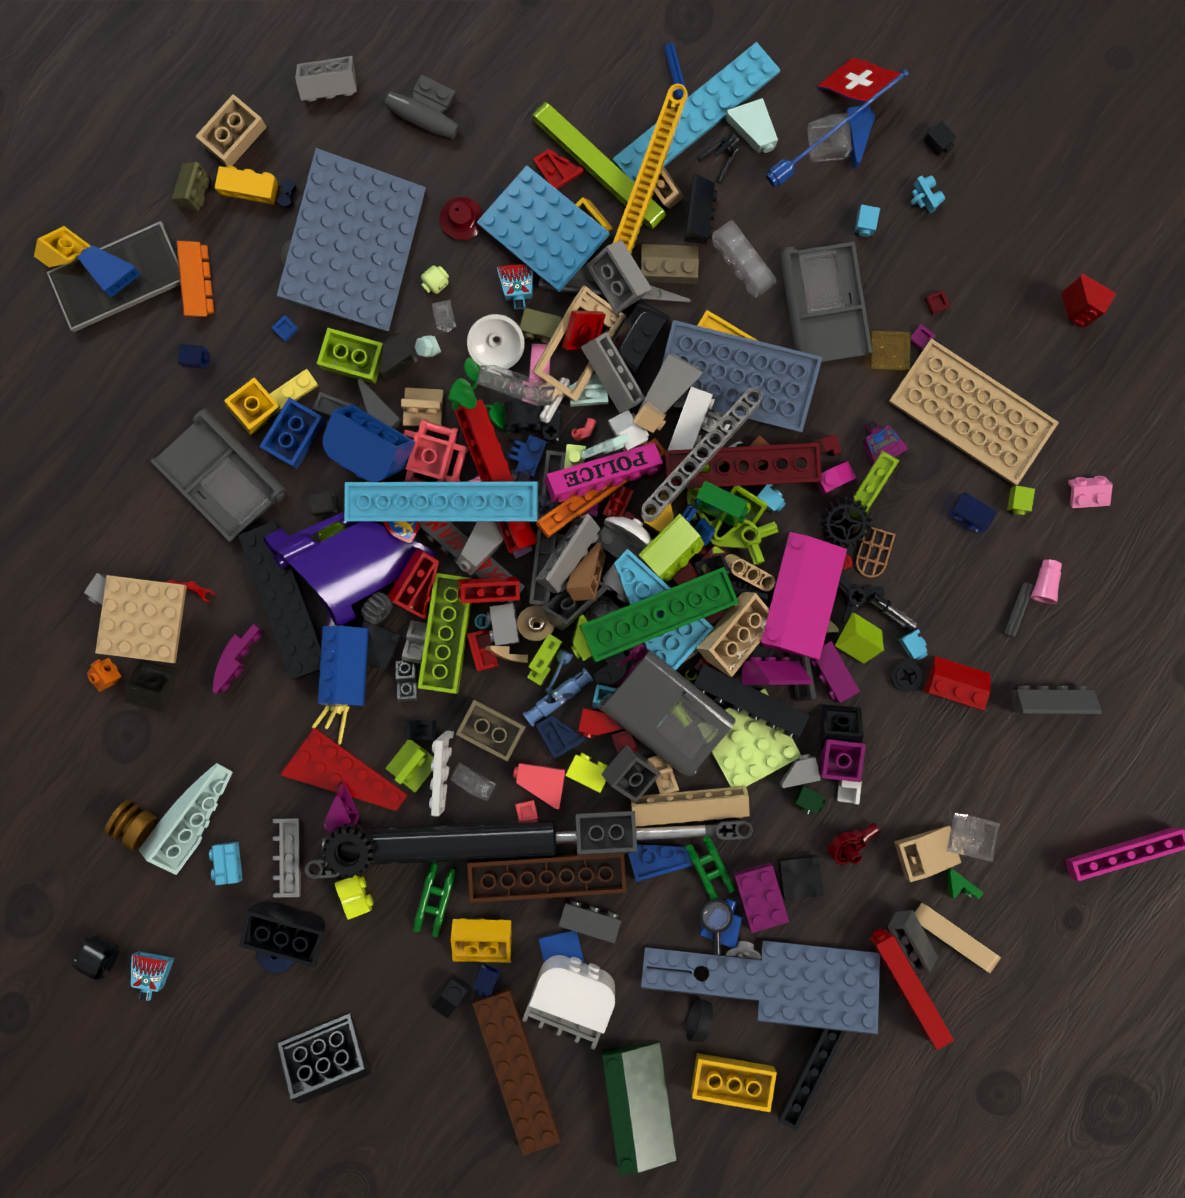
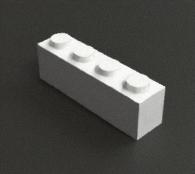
[664,387,715,467]

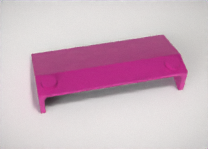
[761,532,847,660]

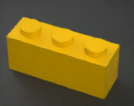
[215,165,279,205]

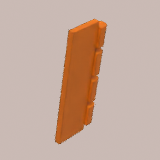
[176,241,214,317]

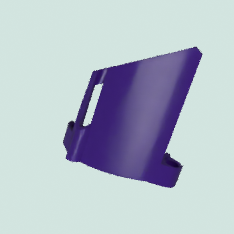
[263,511,435,626]

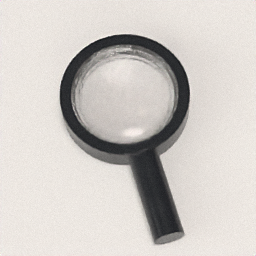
[699,898,733,955]

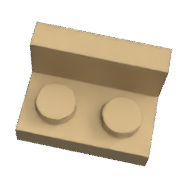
[401,388,444,427]

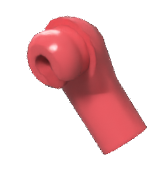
[571,418,597,441]

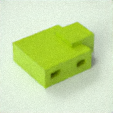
[527,634,563,686]

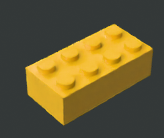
[691,1053,777,1112]

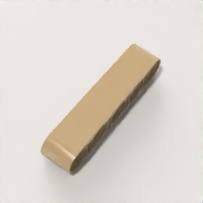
[915,902,1001,974]

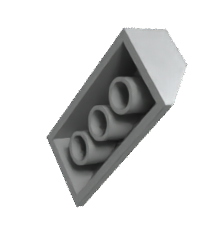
[535,514,600,593]

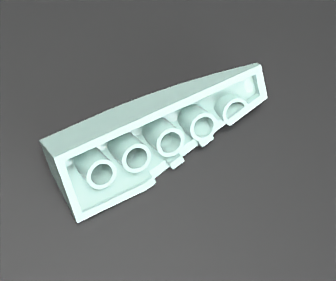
[139,763,233,875]

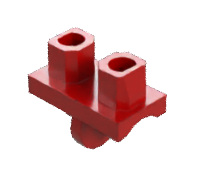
[602,486,634,517]

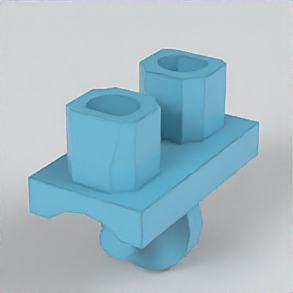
[910,175,945,214]

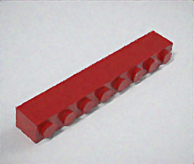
[454,400,537,554]

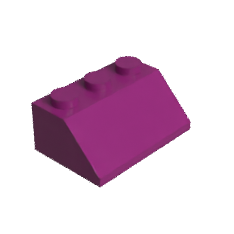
[742,657,812,685]

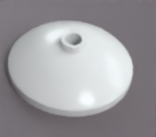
[467,314,524,371]
[604,517,652,551]

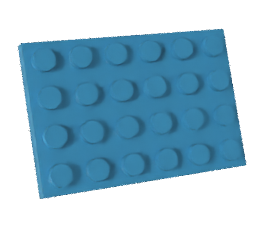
[477,165,610,292]

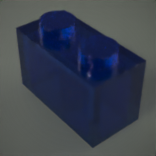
[948,492,998,534]

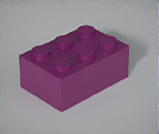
[733,862,789,933]

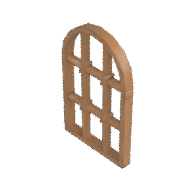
[856,527,896,578]

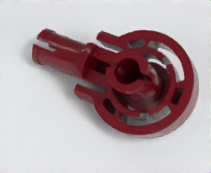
[827,823,880,865]

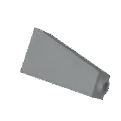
[636,353,704,416]
[456,522,505,576]

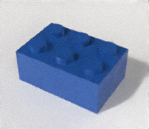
[259,397,326,469]

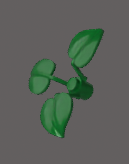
[448,357,511,434]

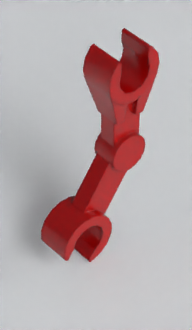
[166,580,216,602]

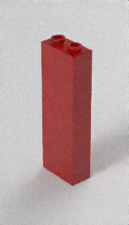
[869,929,954,1050]

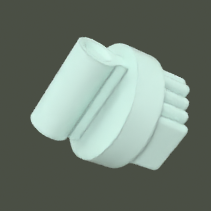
[415,335,441,357]

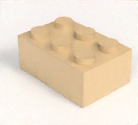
[195,94,267,166]

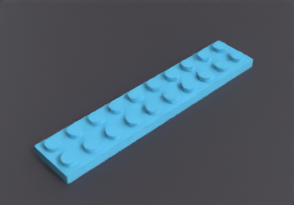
[612,42,780,183]
[344,482,538,522]

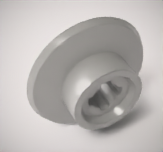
[726,941,761,960]

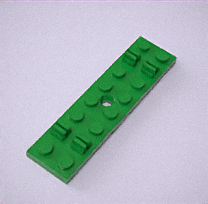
[579,567,739,663]

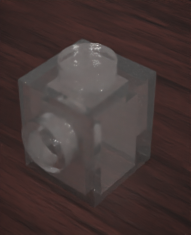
[432,300,457,332]

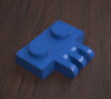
[507,435,547,478]

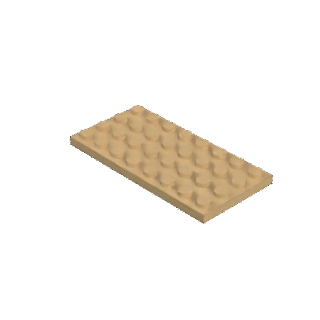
[889,338,1059,486]

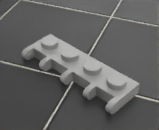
[272,818,301,897]
[522,998,601,1050]

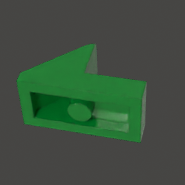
[946,868,984,899]

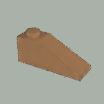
[566,543,606,601]

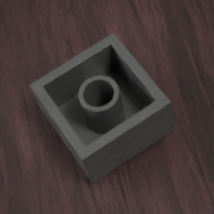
[601,745,661,803]

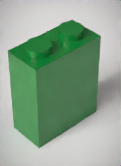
[695,481,749,528]

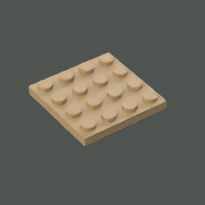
[95,575,187,663]

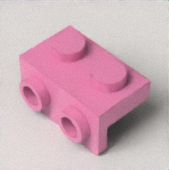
[1068,476,1113,508]

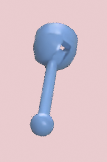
[545,649,573,694]

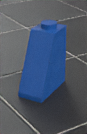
[77,245,141,297]

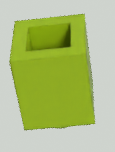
[1007,486,1035,516]

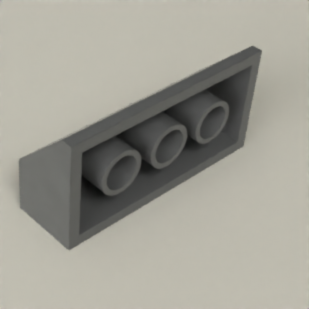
[1011,686,1102,714]

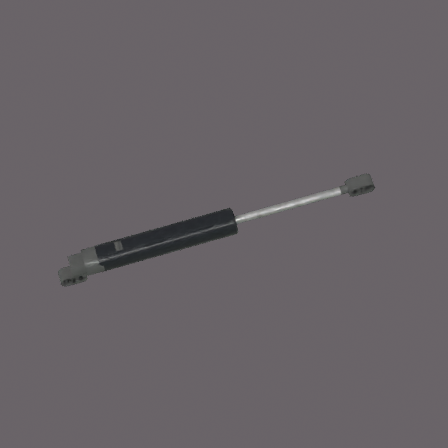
[305,819,753,878]

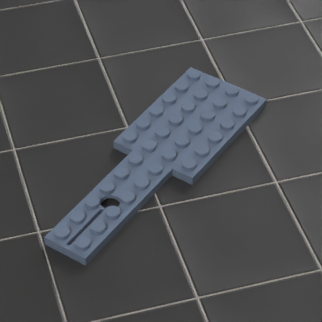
[641,941,880,1035]

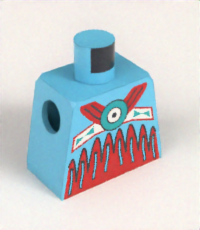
[497,264,534,310]
[131,951,174,1001]

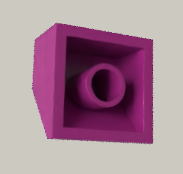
[818,739,866,782]
[324,782,360,834]

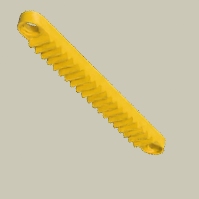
[613,84,688,254]

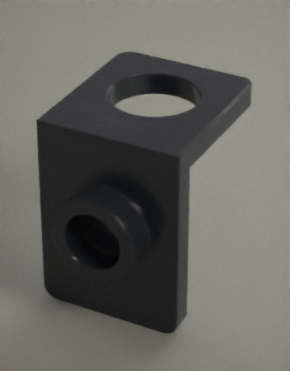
[694,555,729,577]

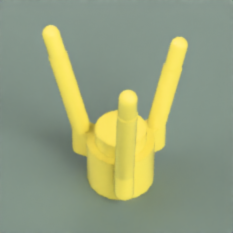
[312,706,350,745]

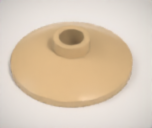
[517,605,555,641]

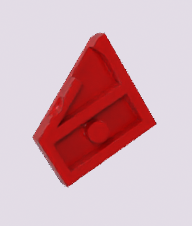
[533,149,584,190]

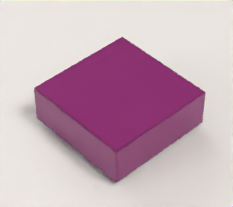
[908,324,936,351]

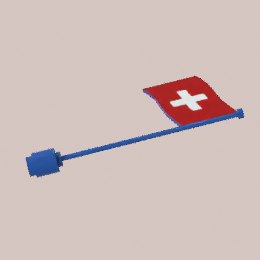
[765,58,909,187]

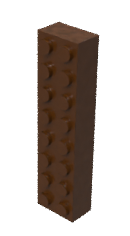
[467,853,627,903]
[472,986,561,1156]

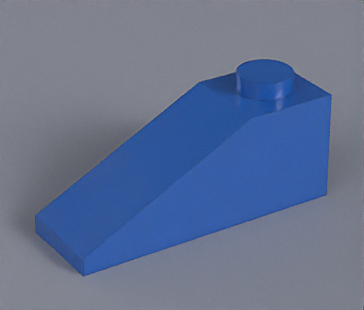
[844,104,875,170]

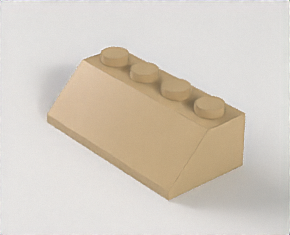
[696,592,769,677]

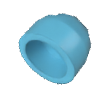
[475,614,491,629]

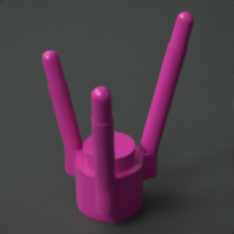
[616,643,647,686]

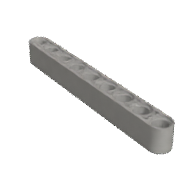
[641,388,762,522]

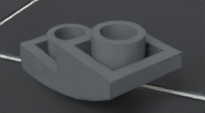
[396,660,418,702]

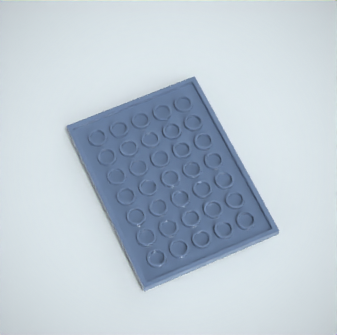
[276,148,426,332]

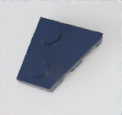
[535,716,586,759]

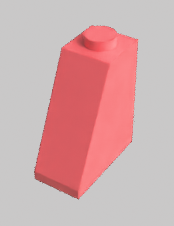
[513,763,565,809]

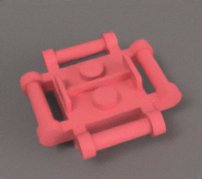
[403,419,469,482]

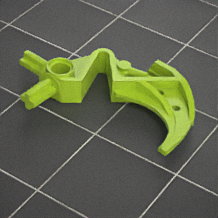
[687,462,778,565]

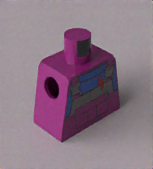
[862,420,908,467]

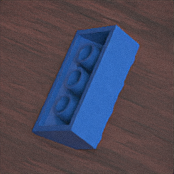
[318,626,369,707]

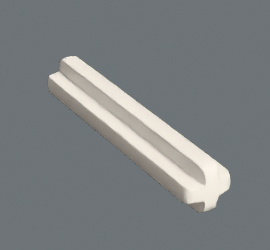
[540,377,570,423]

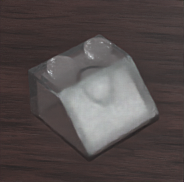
[807,113,852,162]

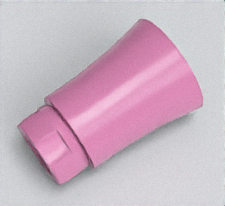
[1030,559,1062,604]

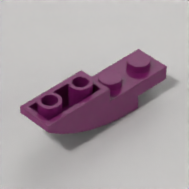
[213,624,264,694]

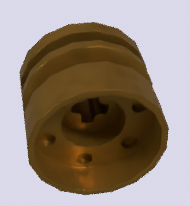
[104,799,157,852]

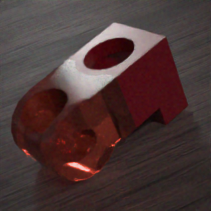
[810,434,842,457]

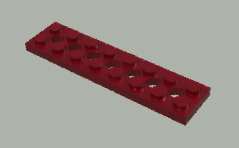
[665,443,822,489]

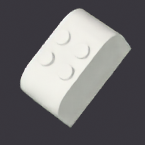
[529,955,615,1034]

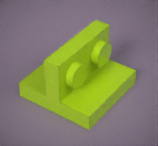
[385,740,434,792]

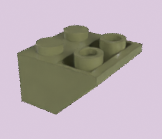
[172,162,210,212]

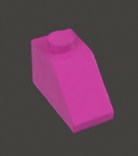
[816,461,857,496]

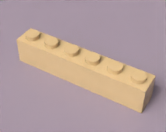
[631,786,750,827]

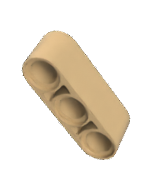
[725,554,775,591]

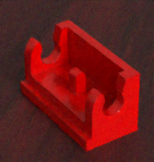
[467,629,499,672]

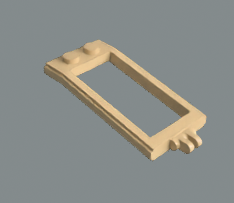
[532,285,626,402]

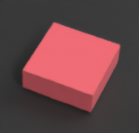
[515,800,538,821]

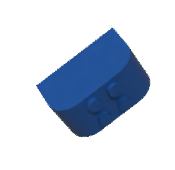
[323,404,415,482]

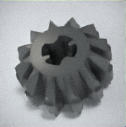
[361,592,393,625]

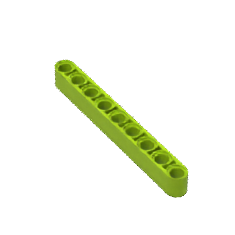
[532,102,666,229]

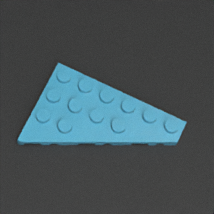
[614,549,714,670]

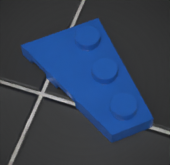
[628,844,692,882]

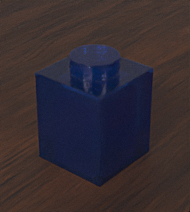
[178,344,210,369]
[472,963,501,997]

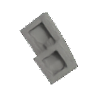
[402,620,427,664]

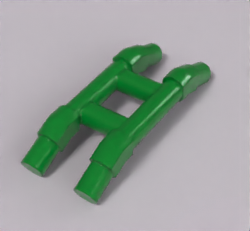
[686,836,736,899]
[413,863,457,937]

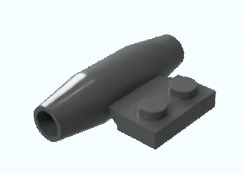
[384,74,459,139]

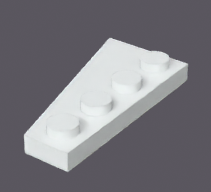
[429,731,454,816]

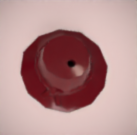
[439,197,483,240]

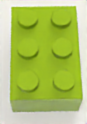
[317,328,386,384]

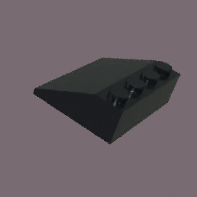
[278,1013,372,1104]

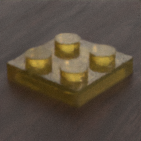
[870,331,910,371]

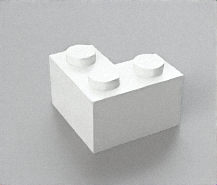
[608,409,649,451]

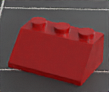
[1062,274,1116,328]
[924,656,990,711]

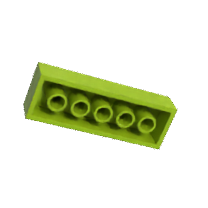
[418,573,473,694]

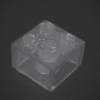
[947,813,1000,862]

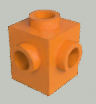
[86,658,122,692]

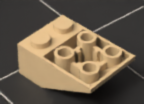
[894,825,961,882]

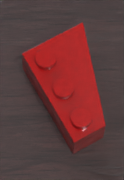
[388,547,439,619]

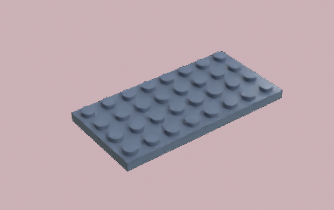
[661,320,823,432]

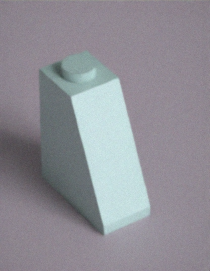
[725,98,778,153]

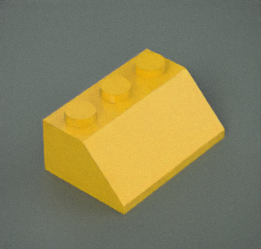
[451,918,512,963]

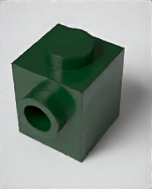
[793,785,826,815]

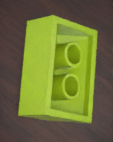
[639,514,704,583]
[571,614,591,661]

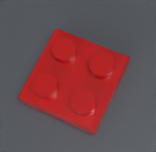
[562,311,606,350]

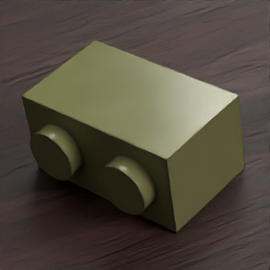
[520,308,562,344]

